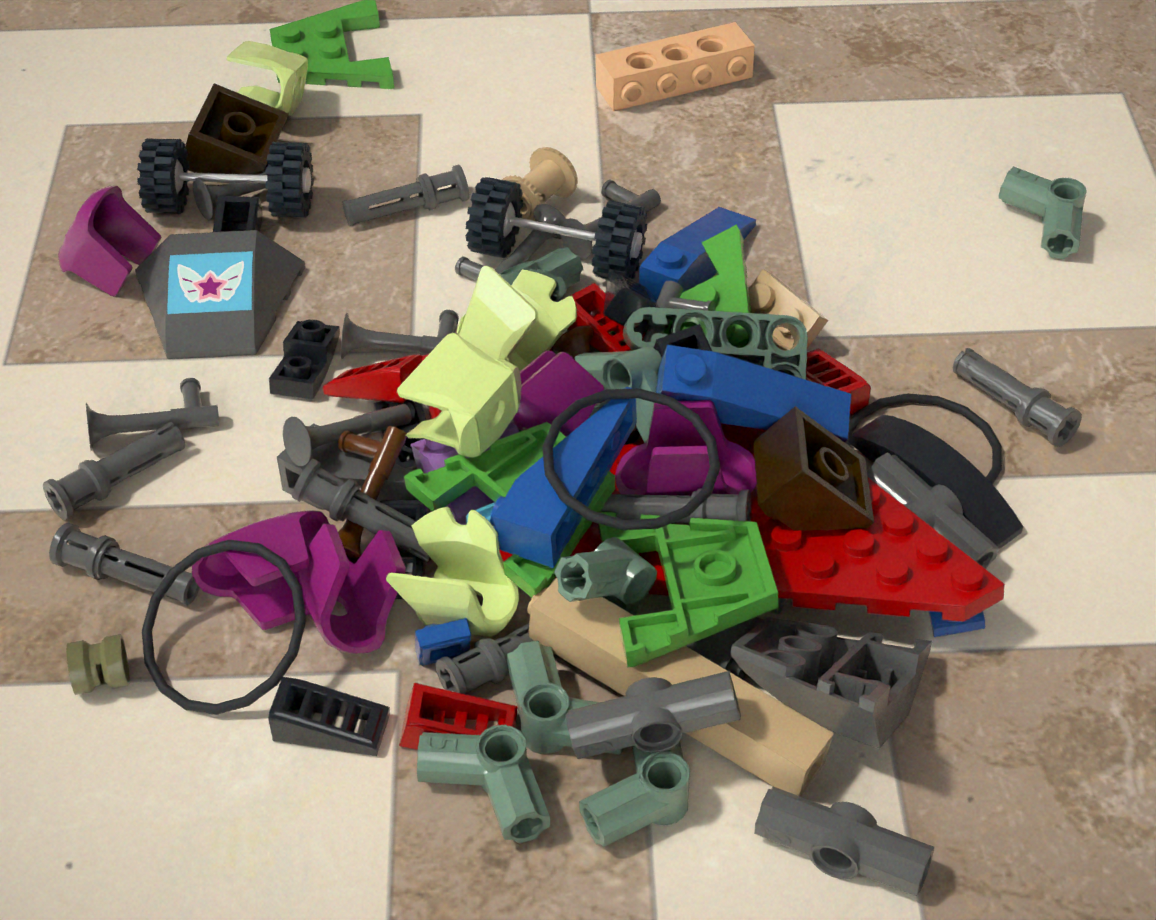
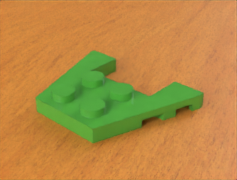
[269,0,394,89]
[605,224,752,348]
[404,422,616,598]
[598,512,778,668]

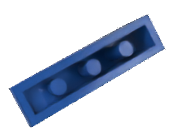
[639,207,756,302]
[656,345,851,442]
[490,387,637,568]

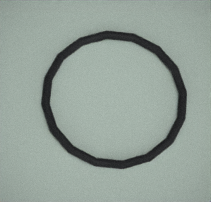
[542,388,720,530]
[844,393,1002,484]
[142,540,306,715]

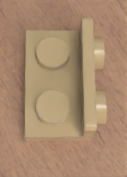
[748,269,829,351]

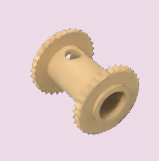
[502,147,578,221]

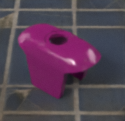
[58,186,162,297]
[511,351,604,437]
[615,400,757,496]
[192,510,329,630]
[298,524,405,654]

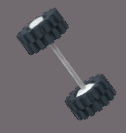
[137,138,314,218]
[465,177,647,279]

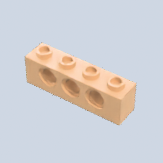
[596,22,755,111]

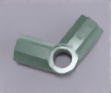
[999,166,1087,259]
[499,247,584,302]
[575,346,662,443]
[554,537,657,616]
[507,641,624,755]
[417,725,550,844]
[579,742,690,847]

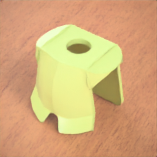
[226,41,308,116]
[456,266,577,371]
[397,333,521,458]
[386,506,520,637]

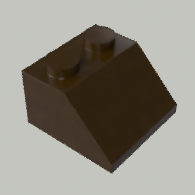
[185,83,289,175]
[753,406,874,531]

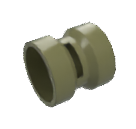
[66,634,130,695]

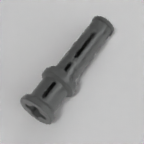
[342,164,469,226]
[952,348,1082,447]
[43,422,185,520]
[292,458,431,563]
[600,488,752,525]
[49,522,200,605]
[436,624,534,695]

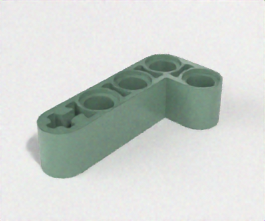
[623,307,808,380]

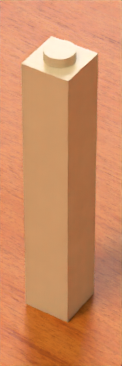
[527,578,834,797]

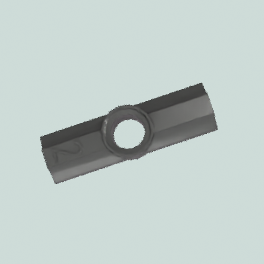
[867,453,999,569]
[566,671,741,759]
[754,786,935,896]

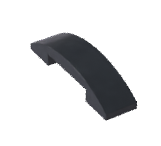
[848,414,1023,549]

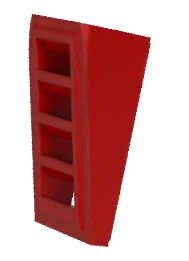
[562,283,646,352]
[806,348,871,416]
[323,354,423,403]
[399,683,518,750]

